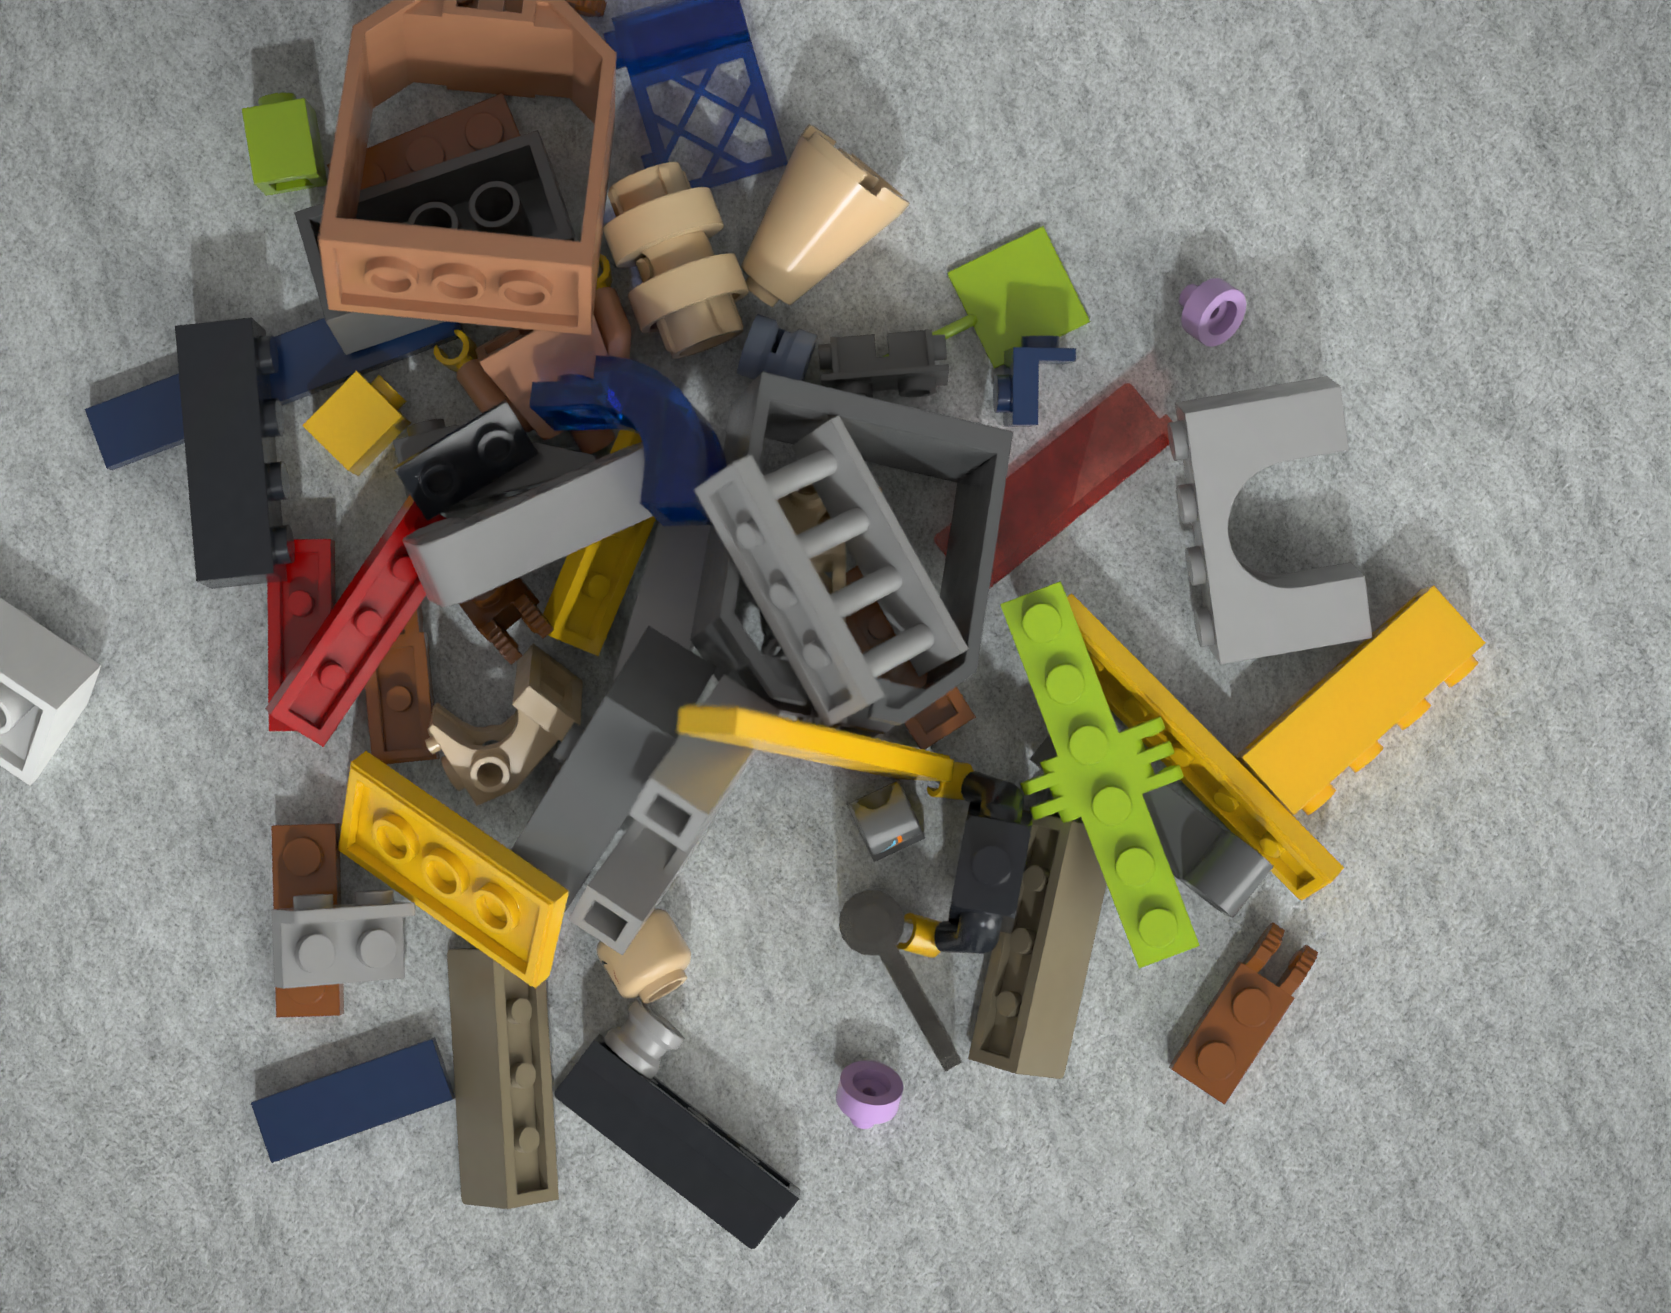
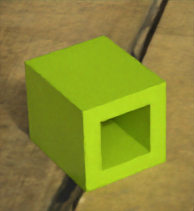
[241,92,328,196]

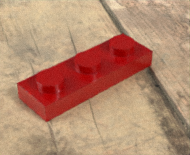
[267,539,337,732]

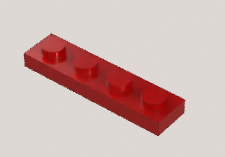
[265,495,446,747]

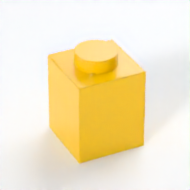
[302,371,411,476]

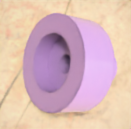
[1179,278,1246,347]
[836,1061,903,1129]

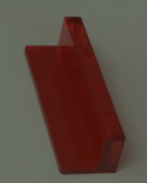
[934,383,1173,589]

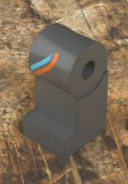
[847,780,925,862]

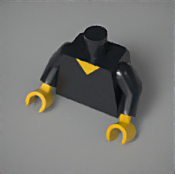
[898,761,1033,958]

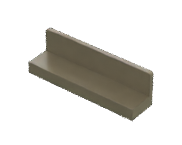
[968,810,1107,1079]
[447,948,559,1209]

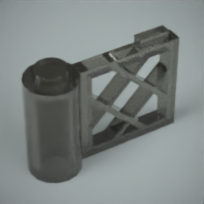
[839,884,962,1072]

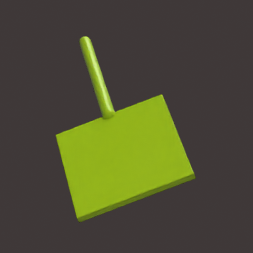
[882,226,1091,369]

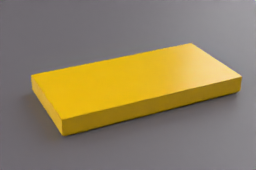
[338,751,569,988]

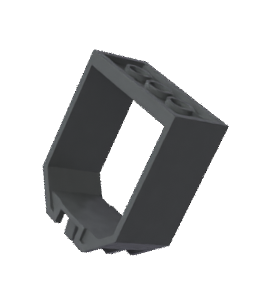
[690,372,1013,738]

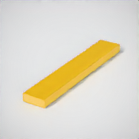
[1067,593,1344,901]
[677,705,954,782]

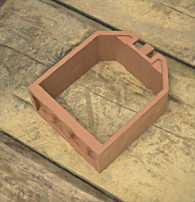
[318,0,616,335]

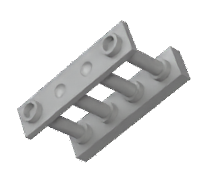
[694,416,968,728]

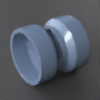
[737,314,818,381]

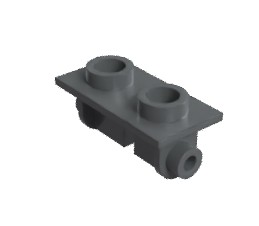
[818,329,949,398]

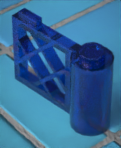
[603,0,788,189]

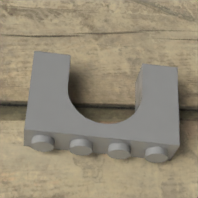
[1167,376,1372,665]
[568,674,781,956]

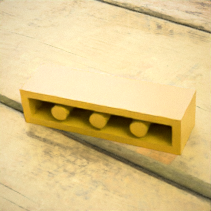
[1235,585,1486,815]

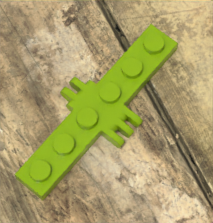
[1000,581,1200,969]

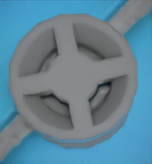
[603,999,685,1079]

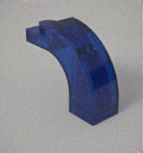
[529,355,727,526]

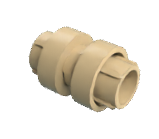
[603,162,749,359]

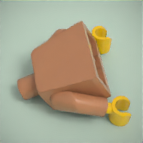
[433,254,632,454]

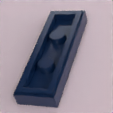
[251,1037,455,1163]

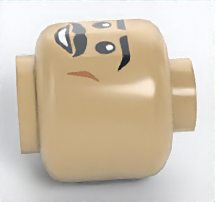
[596,909,691,1004]

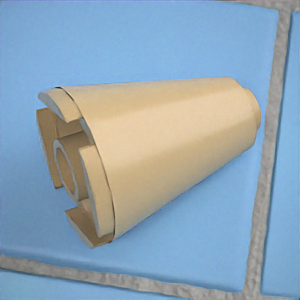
[741,124,910,307]

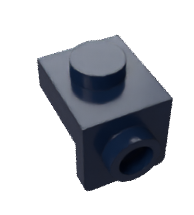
[993,336,1076,427]

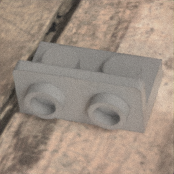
[271,890,415,988]

